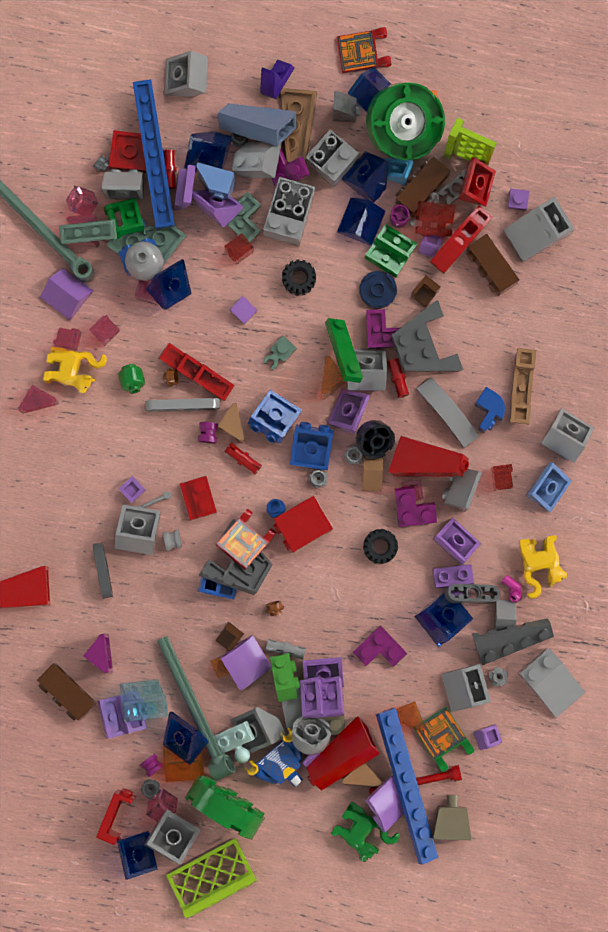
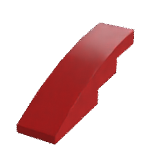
[158,343,235,401]

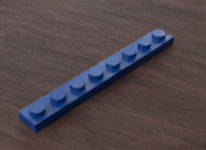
[133,79,175,230]
[376,708,439,865]

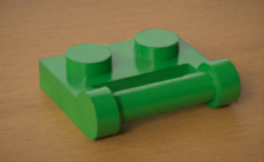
[104,198,144,240]

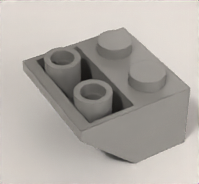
[306,130,359,187]
[441,664,491,712]

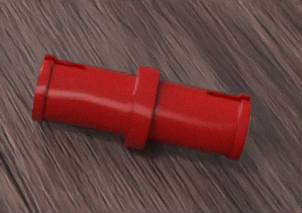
[163,150,177,189]
[387,358,410,398]
[224,442,262,475]

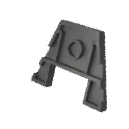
[391,300,463,372]
[199,519,273,595]

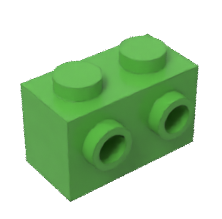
[270,653,300,702]

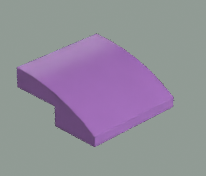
[174,165,196,210]
[220,635,272,691]
[300,676,345,718]
[97,691,147,739]
[365,776,404,833]

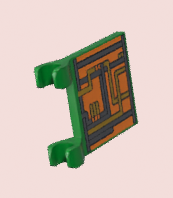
[414,707,474,772]

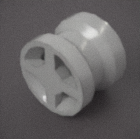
[163,529,182,551]

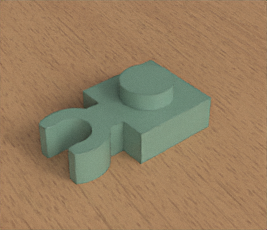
[263,335,297,370]

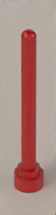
[369,765,462,794]

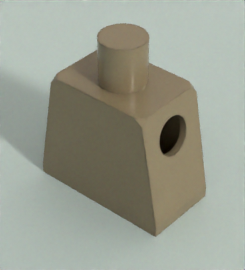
[432,795,471,841]

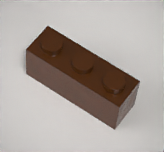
[395,156,450,218]
[466,234,520,296]
[37,663,97,721]

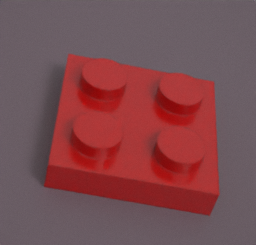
[109,130,147,173]

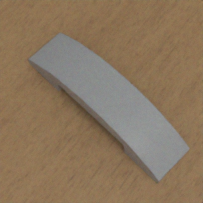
[416,377,479,448]

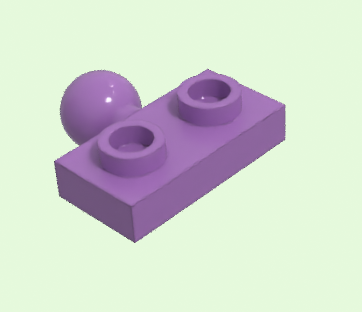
[433,564,474,597]

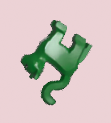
[331,801,400,862]

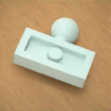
[214,721,255,763]

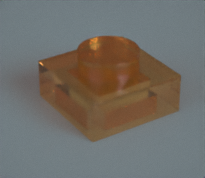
[210,657,230,679]

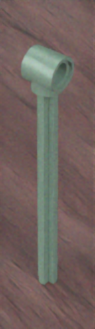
[0,180,95,282]
[158,636,235,781]

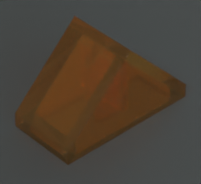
[396,701,426,733]

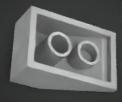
[518,648,585,718]

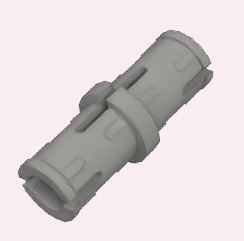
[266,639,306,660]

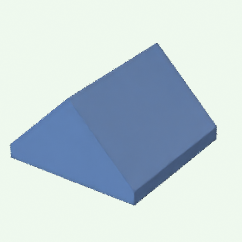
[526,462,572,512]

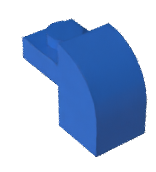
[475,387,505,433]
[197,577,236,600]

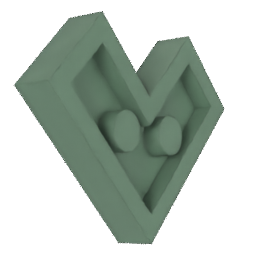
[227,192,261,245]

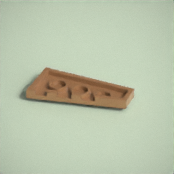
[280,88,318,165]

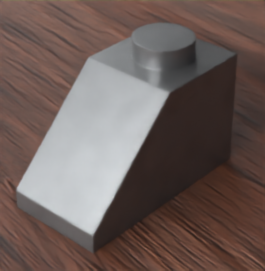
[333,91,360,122]

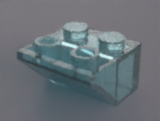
[120,679,168,723]

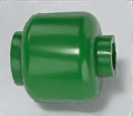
[118,364,145,394]

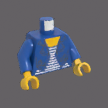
[244,728,303,787]

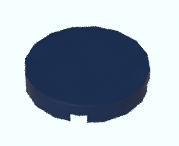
[359,271,397,309]

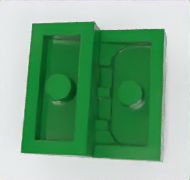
[364,224,418,278]

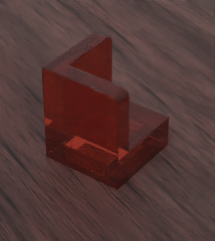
[224,233,254,265]
[491,464,513,491]

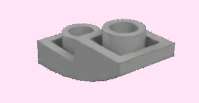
[282,688,302,729]

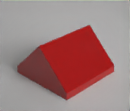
[458,157,496,207]

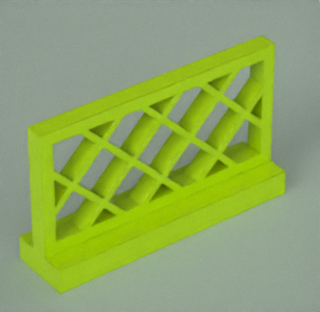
[443,117,497,166]
[166,838,258,918]

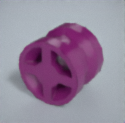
[139,753,164,778]

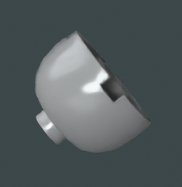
[125,241,164,281]
[291,716,331,755]

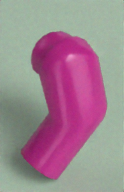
[501,574,522,603]

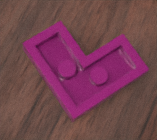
[271,149,310,189]
[366,309,401,349]
[395,486,437,527]
[353,625,407,667]

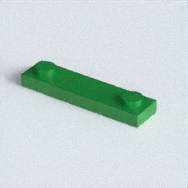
[325,318,363,383]

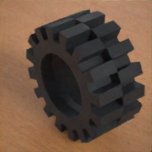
[282,259,316,296]
[363,529,398,564]

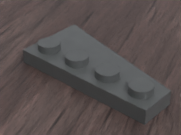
[472,618,554,665]

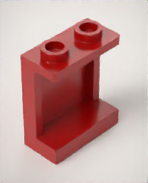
[273,496,333,553]
[96,788,136,845]

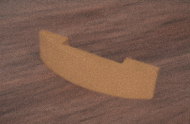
[510,348,536,425]

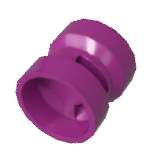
[390,205,410,228]
[198,422,218,444]

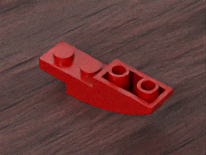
[430,205,493,274]

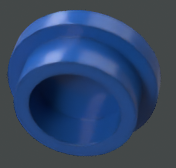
[267,499,286,518]

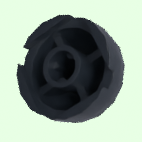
[355,420,395,459]

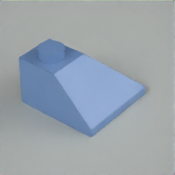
[196,162,235,200]

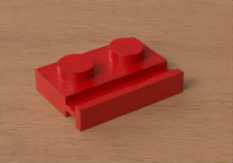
[180,476,217,520]

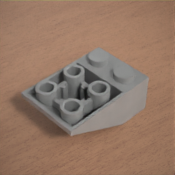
[263,177,316,246]
[503,197,574,262]

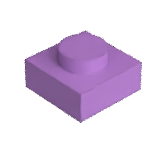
[508,188,529,211]
[119,476,146,503]

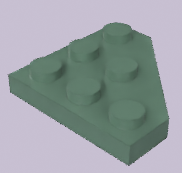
[107,226,187,280]

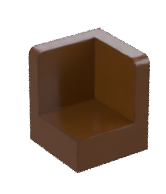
[411,275,441,307]
[216,622,244,651]

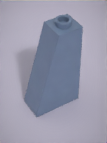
[217,103,296,146]

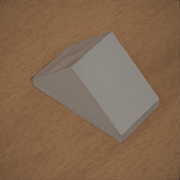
[494,600,517,631]

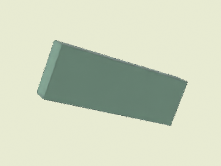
[59,219,117,244]

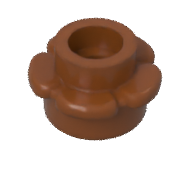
[163,368,179,387]
[265,601,284,616]

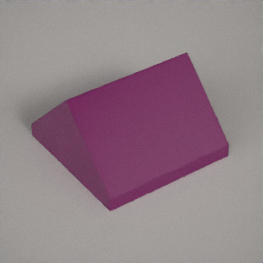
[83,633,113,673]

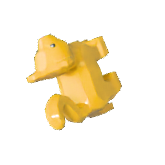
[43,347,107,394]
[519,535,567,599]

